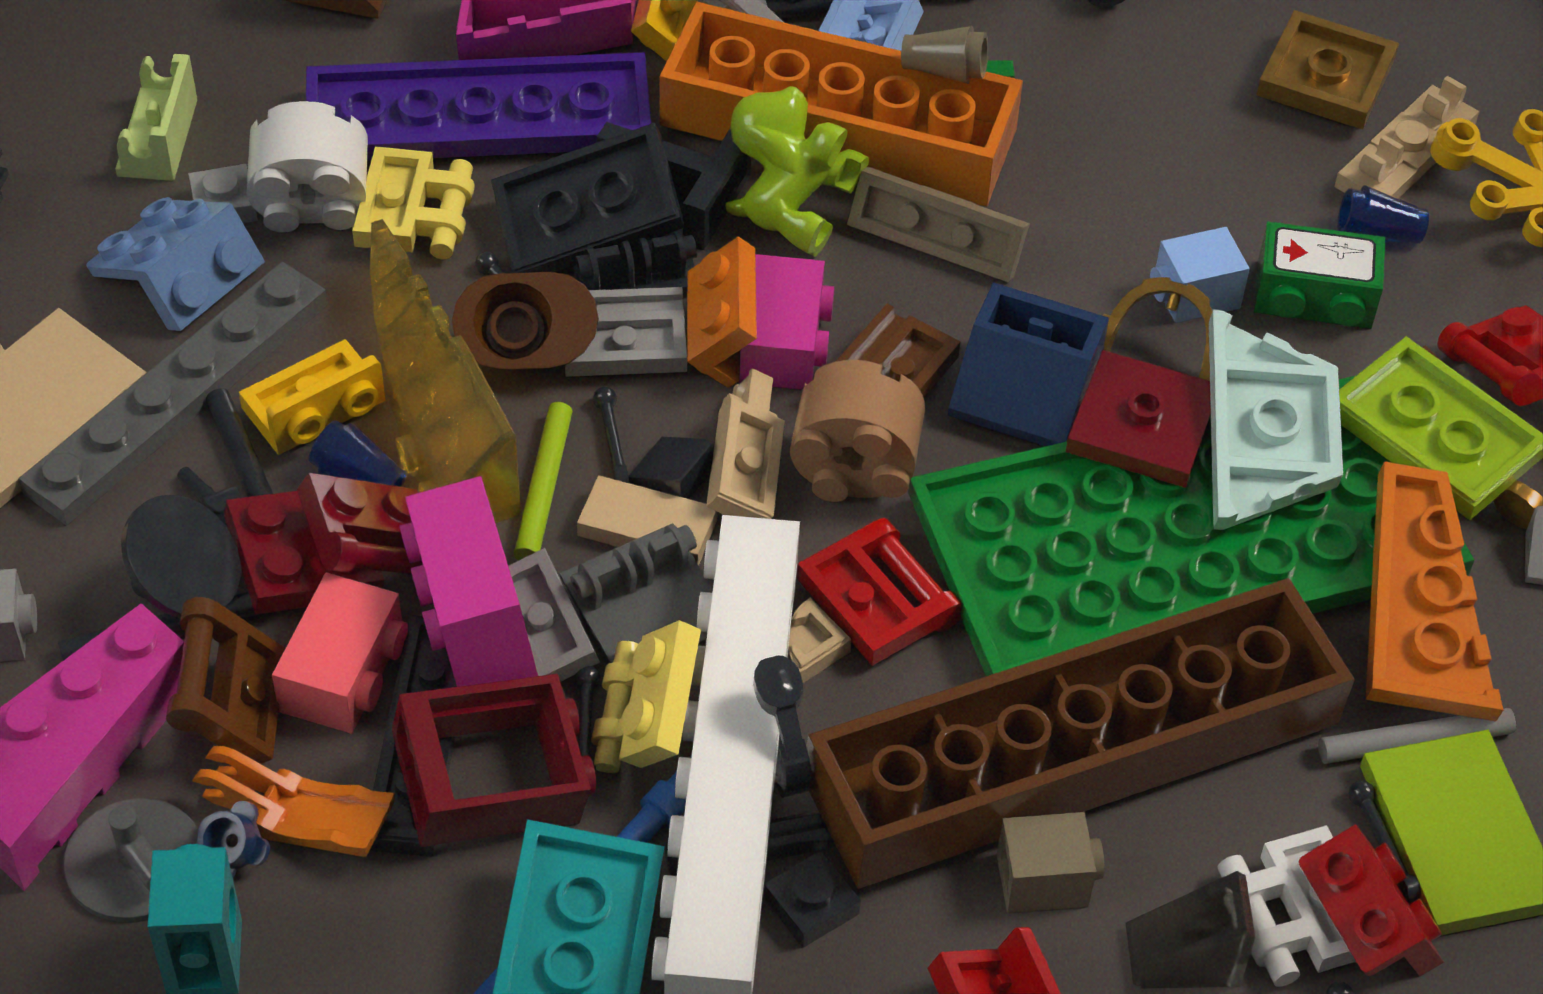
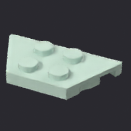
[1209,310,1343,530]

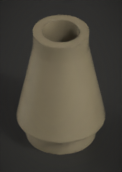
[901,26,988,84]

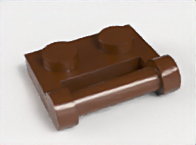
[166,597,286,764]

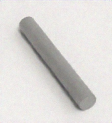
[1318,708,1516,764]

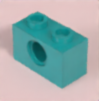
[147,844,242,994]

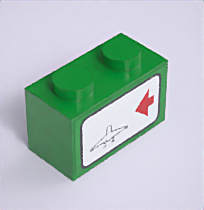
[1254,221,1385,329]

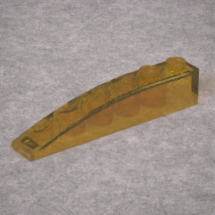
[370,219,521,524]

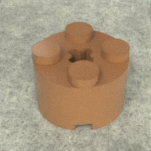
[790,360,925,502]

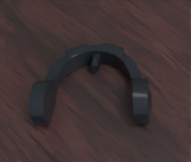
[753,655,811,798]

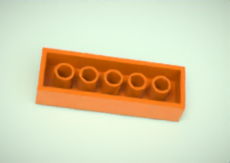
[660,1,1023,207]

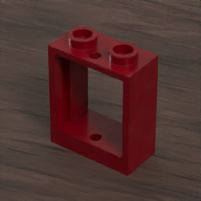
[392,674,596,847]

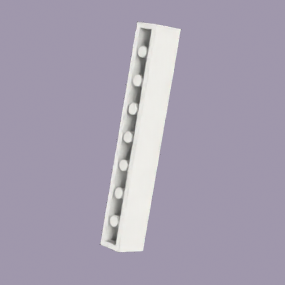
[652,515,800,994]

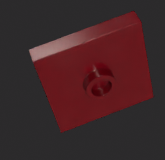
[1065,350,1211,488]

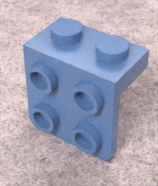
[86,197,265,331]

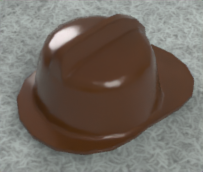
[452,272,599,370]

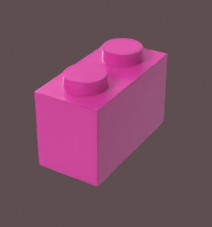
[739,254,835,390]

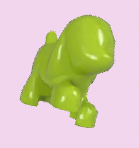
[725,86,869,257]

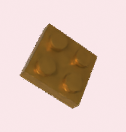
[1256,10,1399,130]

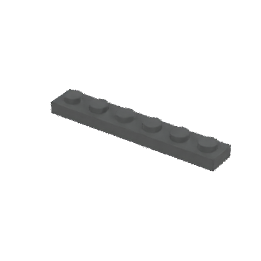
[18,261,328,526]

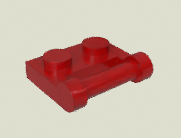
[1437,305,1543,406]
[797,518,962,666]

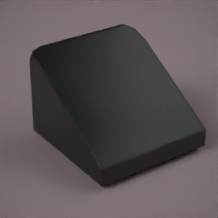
[628,436,714,499]

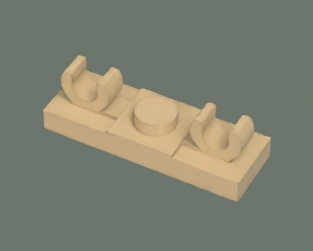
[1334,76,1479,215]

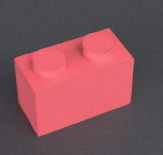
[272,572,408,734]

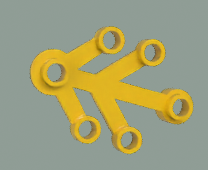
[1430,109,1543,247]

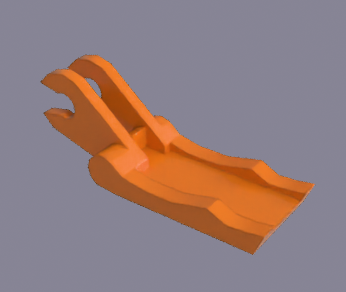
[192,746,395,857]

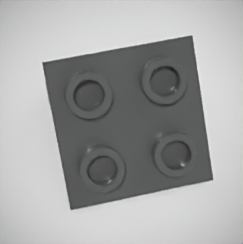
[559,523,713,663]

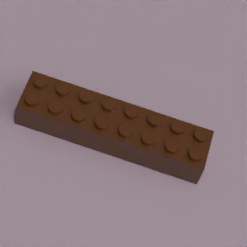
[807,578,1355,889]

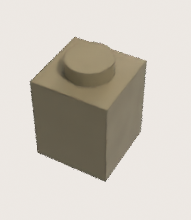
[997,812,1104,913]

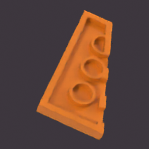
[1365,462,1504,721]

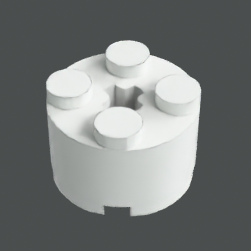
[247,101,368,232]

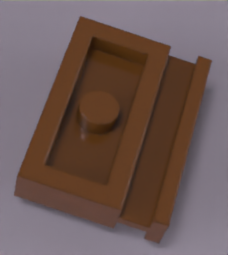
[835,303,961,398]

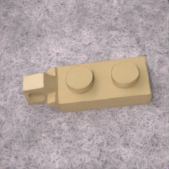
[706,368,785,519]

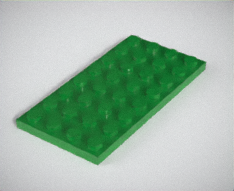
[908,375,1475,676]

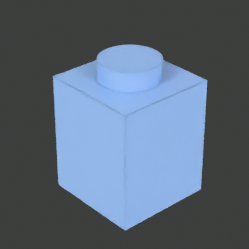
[1150,227,1250,323]

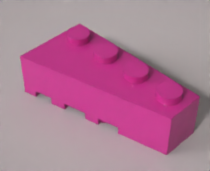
[0,603,184,891]

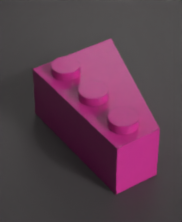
[456,0,638,60]
[399,476,538,687]

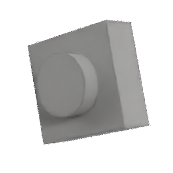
[188,164,258,223]
[0,569,37,662]

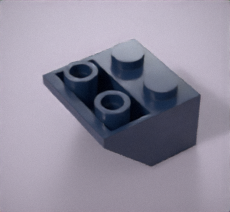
[948,282,1109,446]

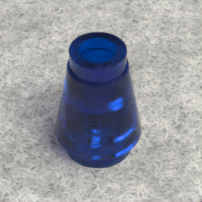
[1337,185,1429,244]
[309,420,407,487]

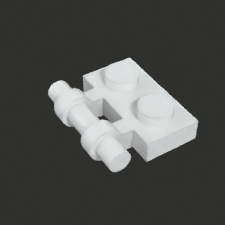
[1217,825,1356,987]

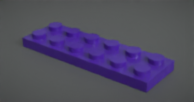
[306,52,651,161]

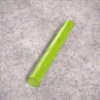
[514,402,573,561]

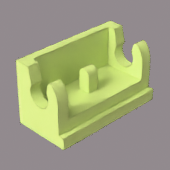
[115,54,197,181]

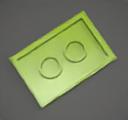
[1339,336,1543,520]
[1360,729,1543,935]

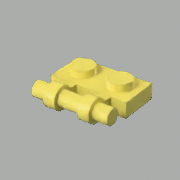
[352,146,475,260]
[591,620,701,773]

